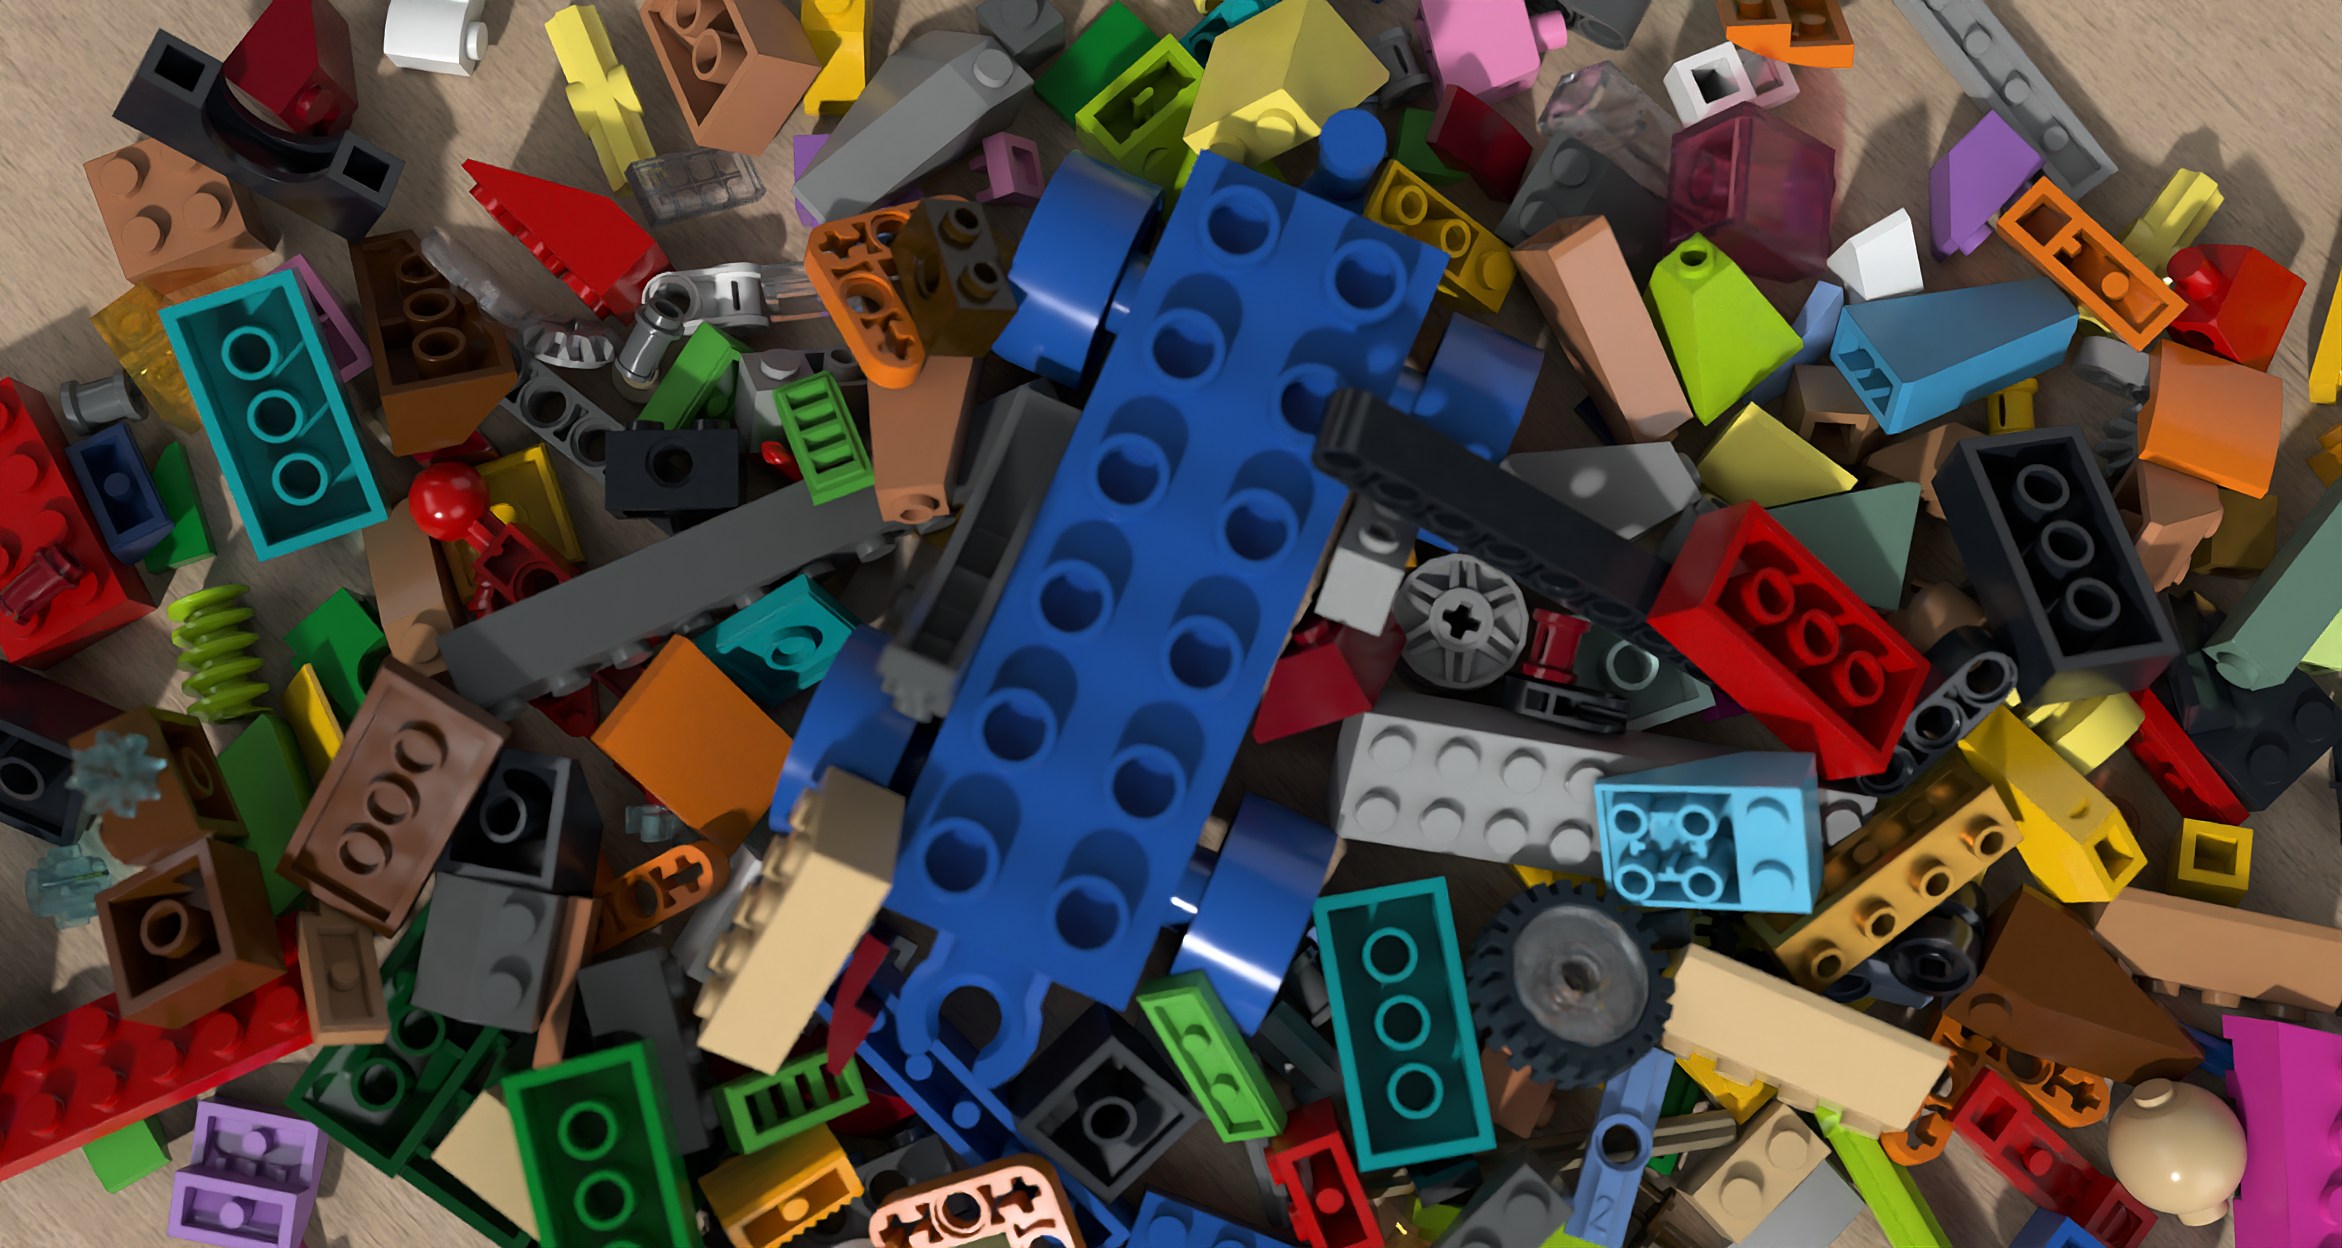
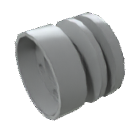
[1390,553,1529,699]

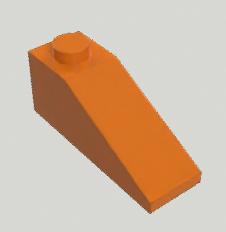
[1996,175,2188,354]

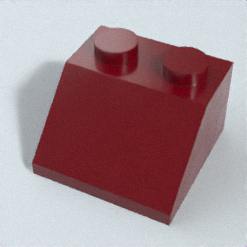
[223,0,359,137]
[1252,584,1408,744]

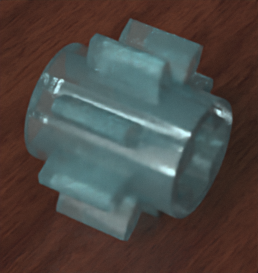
[66,730,166,817]
[25,844,112,930]

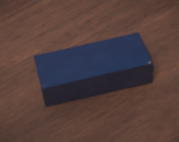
[64,420,176,568]

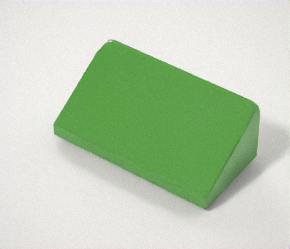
[637,322,758,461]

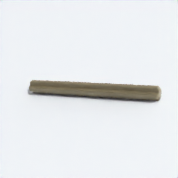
[1362,1109,1737,1199]

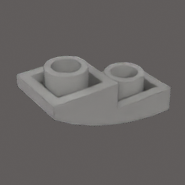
[1721,1157,1866,1248]

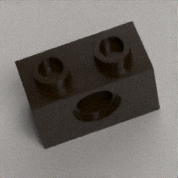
[890,198,1019,358]

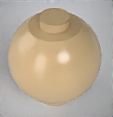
[2107,1078,2247,1226]

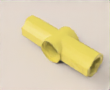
[544,4,667,199]
[2074,167,2225,341]

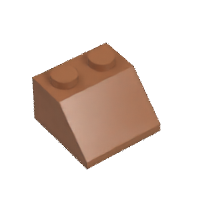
[2111,454,2224,595]

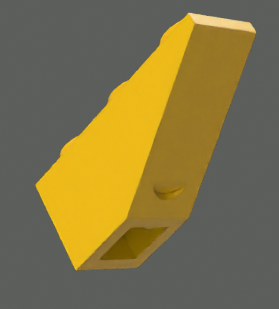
[1362,159,1518,314]
[1957,704,2148,903]

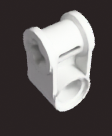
[642,262,770,339]

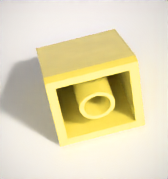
[1183,0,1390,169]

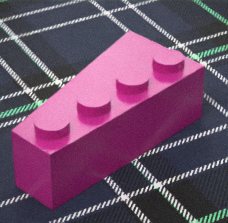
[2222,1014,2342,1248]

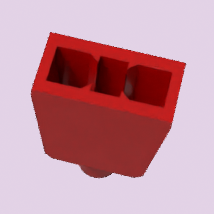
[2165,244,2307,373]

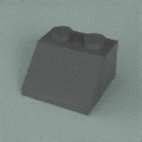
[411,872,573,1033]

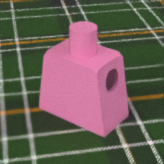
[1412,0,1567,109]

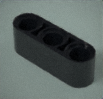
[1854,625,2018,798]

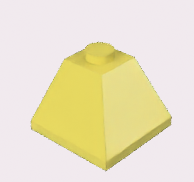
[1694,402,1858,510]

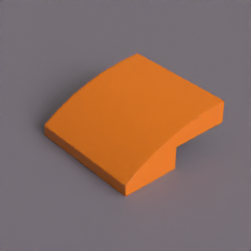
[1715,0,1855,68]
[2137,338,2283,499]

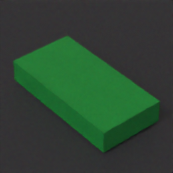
[1032,0,1161,132]

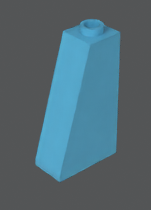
[1829,276,2080,435]

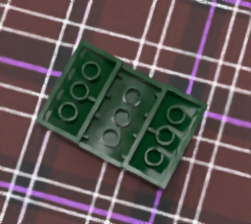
[282,896,759,1248]

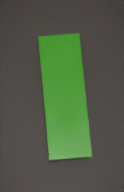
[1136,970,1288,1143]

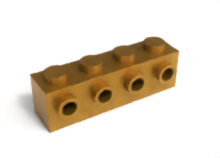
[1743,756,2024,995]

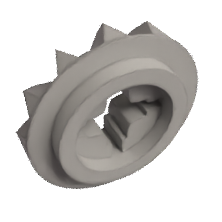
[517,313,623,369]

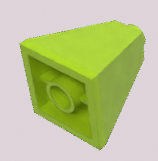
[1642,232,1804,426]

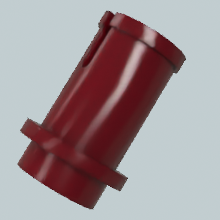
[0,542,86,626]

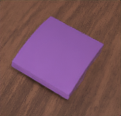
[167,1095,329,1248]

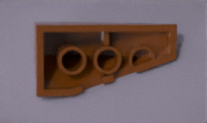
[347,229,518,457]
[1941,883,2206,1087]

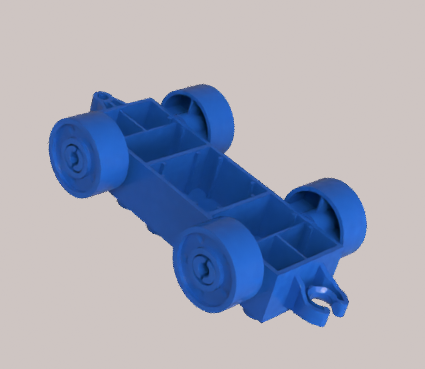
[769,108,1545,1089]

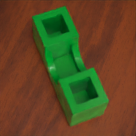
[282,587,391,730]

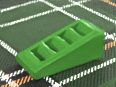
[772,370,875,506]
[711,1045,869,1154]

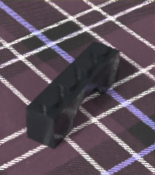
[111,28,406,245]

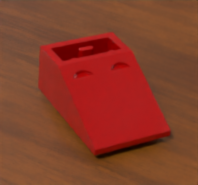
[461,159,677,328]

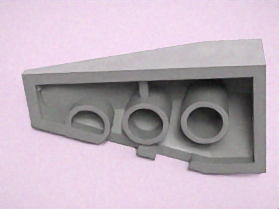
[791,29,1034,224]

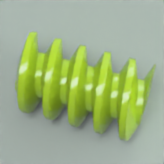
[167,584,275,725]

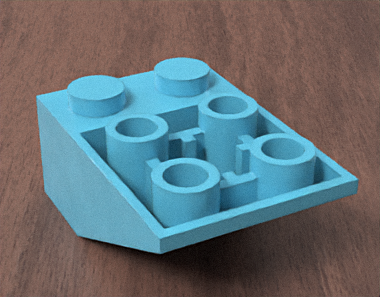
[1594,752,1825,913]

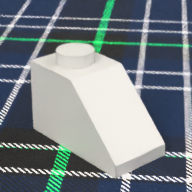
[1813,207,1924,305]

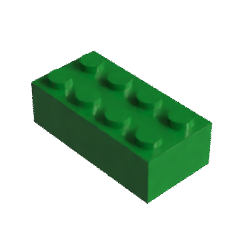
[501,1036,704,1248]

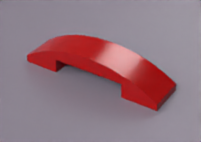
[1945,1066,2158,1248]

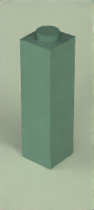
[2202,476,2342,691]

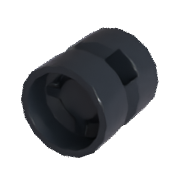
[1887,880,1989,996]

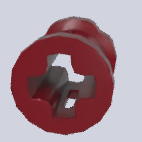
[1519,608,1592,686]

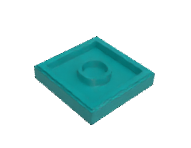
[695,573,864,708]

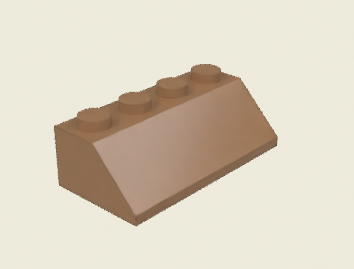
[2061,886,2342,1023]

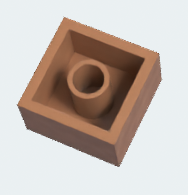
[83,137,274,298]

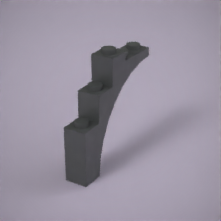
[876,385,1083,723]

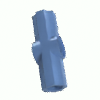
[1562,1048,1675,1248]

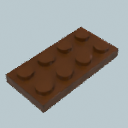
[274,656,513,940]

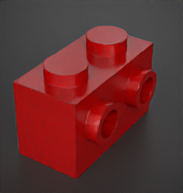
[1263,1095,1385,1248]

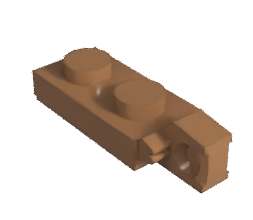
[295,894,390,1046]

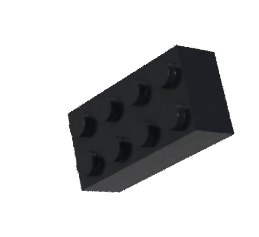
[1931,423,2181,709]

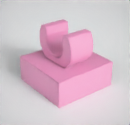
[969,131,1046,209]

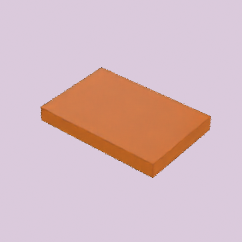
[591,634,794,858]

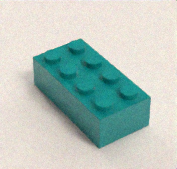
[157,266,393,563]
[1312,876,1496,1172]

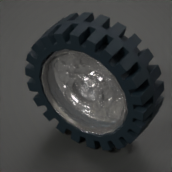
[1465,879,1675,1090]

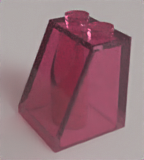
[1662,101,1836,284]

